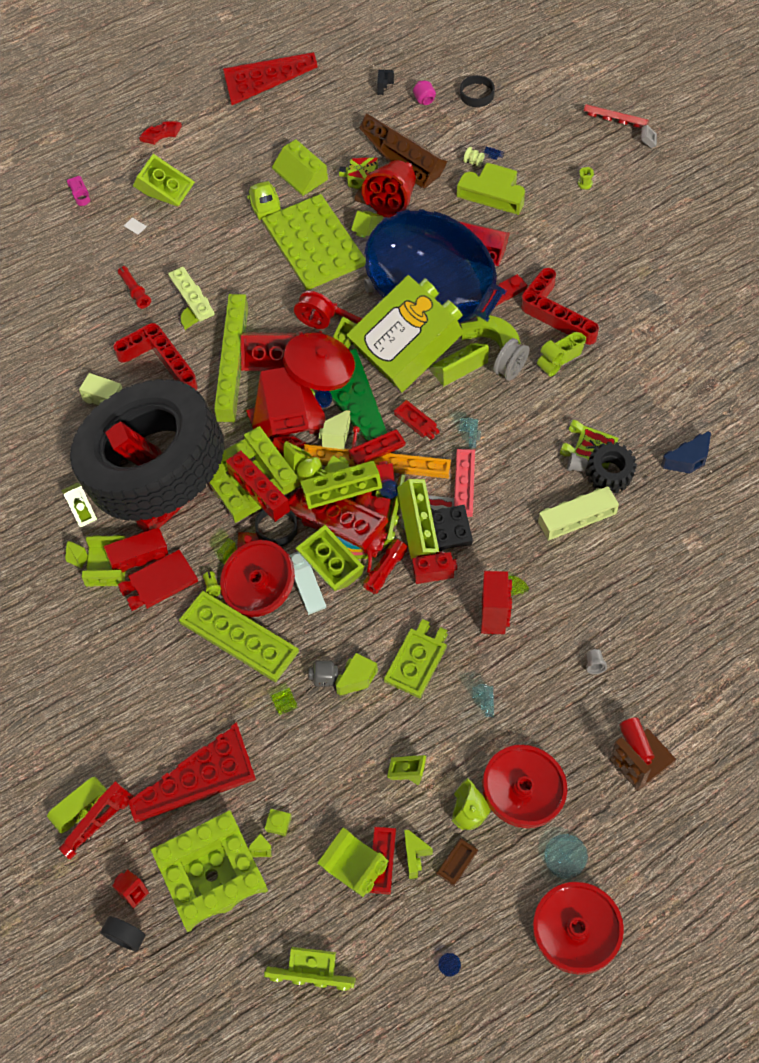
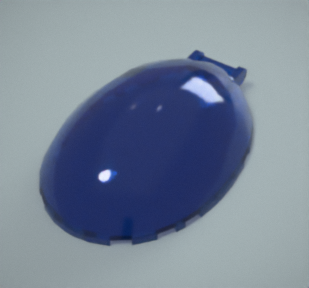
[364,209,507,323]

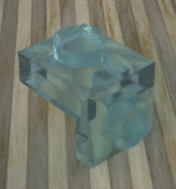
[459,418,481,448]

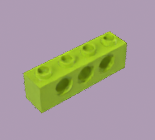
[300,461,382,509]

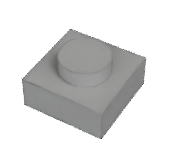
[641,125,657,148]

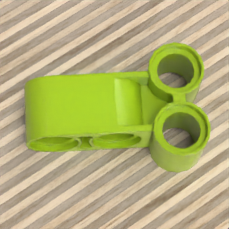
[537,332,586,377]

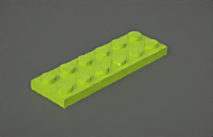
[179,591,299,683]

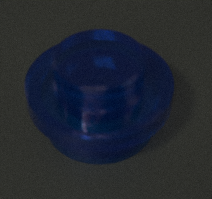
[315,391,332,408]
[438,953,461,977]

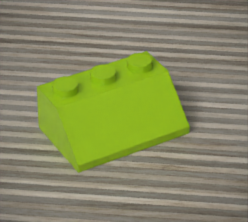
[272,139,328,196]
[296,525,364,591]

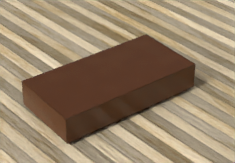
[436,838,478,887]

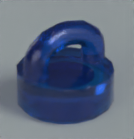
[379,479,398,499]

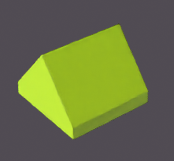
[249,833,272,857]

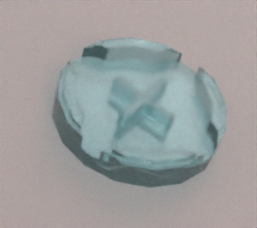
[544,834,588,879]

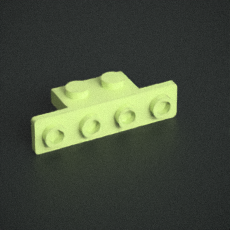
[168,267,214,322]

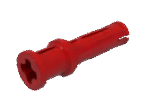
[118,266,151,309]

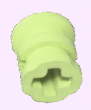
[463,147,485,167]

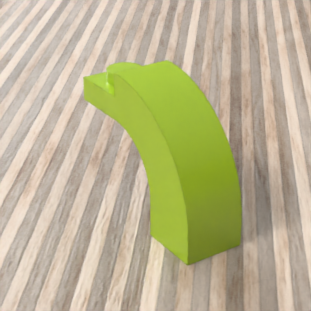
[461,315,521,350]

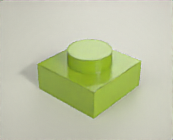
[265,809,292,836]

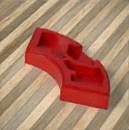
[139,121,182,145]

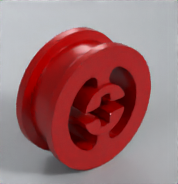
[294,291,336,329]

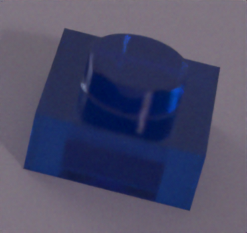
[484,146,505,160]

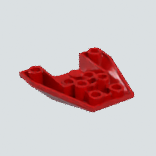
[252,367,326,442]

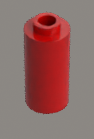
[619,717,654,765]

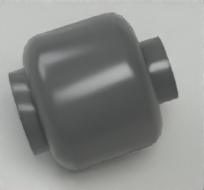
[308,660,338,687]

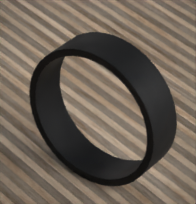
[460,75,495,107]
[255,510,297,546]

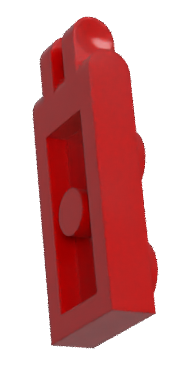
[394,400,440,440]

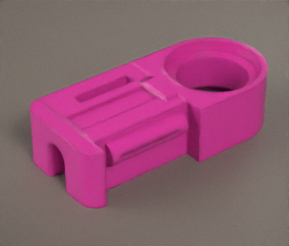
[67,176,90,206]

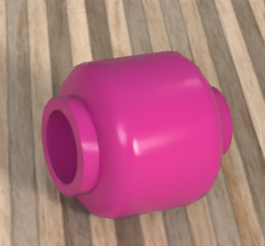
[413,80,436,105]

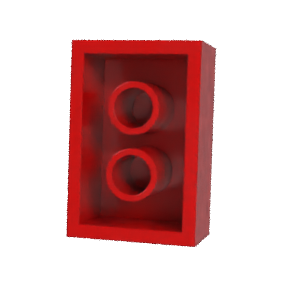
[481,571,512,634]

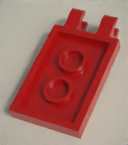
[118,549,199,611]

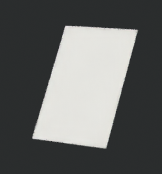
[124,218,147,234]

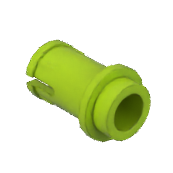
[203,571,221,597]

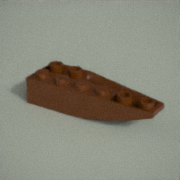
[359,113,448,189]

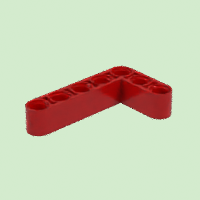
[521,268,599,345]
[113,323,198,390]

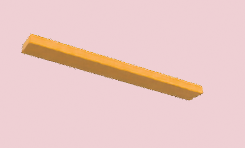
[303,444,451,479]

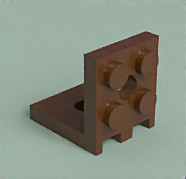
[610,728,676,791]

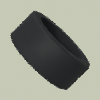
[100,916,146,952]

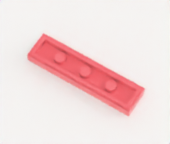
[454,449,475,517]

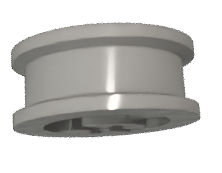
[493,338,530,381]

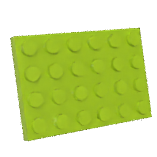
[262,194,367,291]

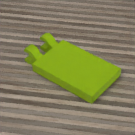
[384,619,448,699]

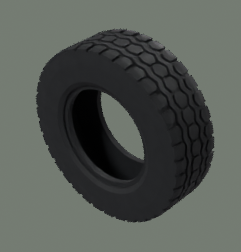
[70,379,224,521]

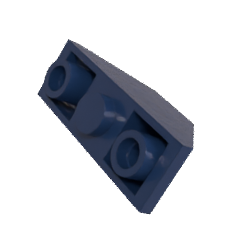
[661,431,711,474]

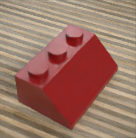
[240,332,296,371]

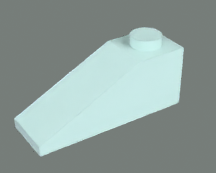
[289,552,327,615]

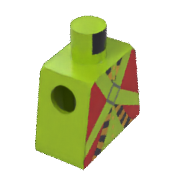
[339,158,378,189]

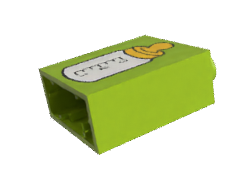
[347,275,464,393]

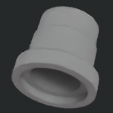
[567,452,588,472]
[586,649,607,674]

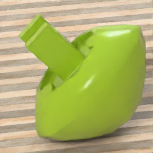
[297,457,329,485]

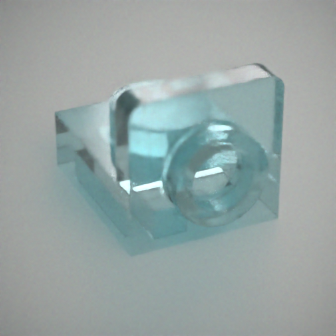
[472,684,494,717]

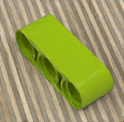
[47,777,107,833]

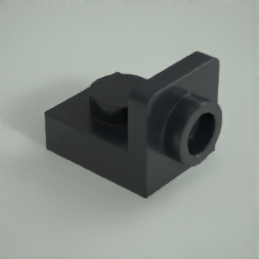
[377,69,394,95]

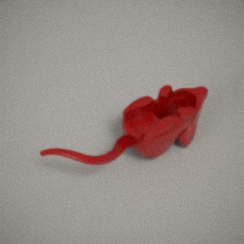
[362,527,388,578]

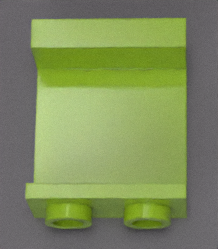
[82,535,126,587]
[317,828,389,897]

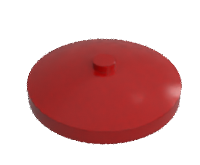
[283,333,355,391]
[220,540,295,617]
[482,745,568,828]
[533,882,624,975]

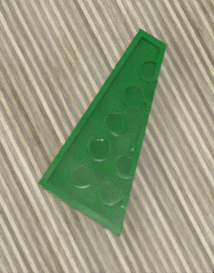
[324,348,387,442]

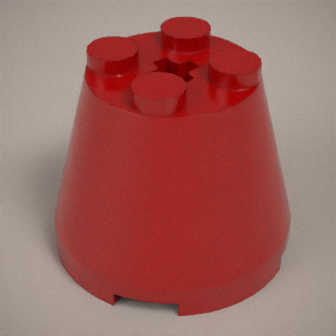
[362,160,416,218]

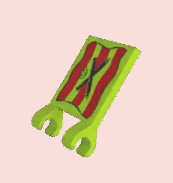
[560,420,619,469]

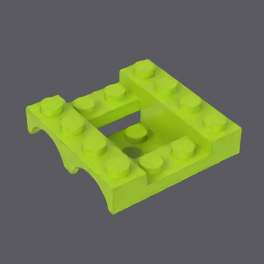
[209,426,300,523]
[151,810,268,932]

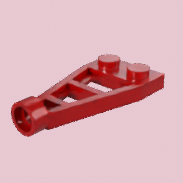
[58,781,133,860]

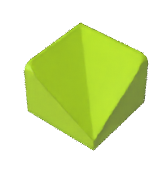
[65,541,88,568]

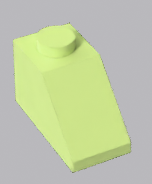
[319,410,350,449]

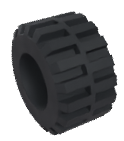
[586,442,637,494]

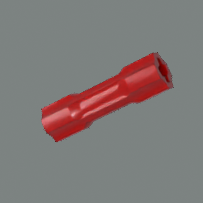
[363,539,408,594]

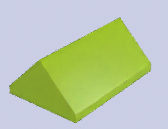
[429,343,489,387]

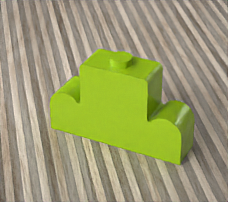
[457,163,525,215]

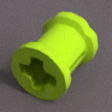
[578,167,594,190]

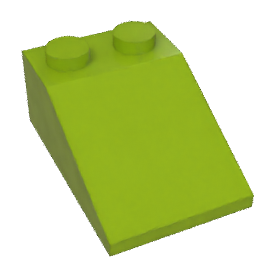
[133,154,195,207]

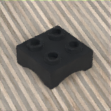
[431,504,473,551]

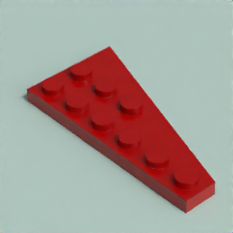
[223,52,318,105]
[128,722,256,823]

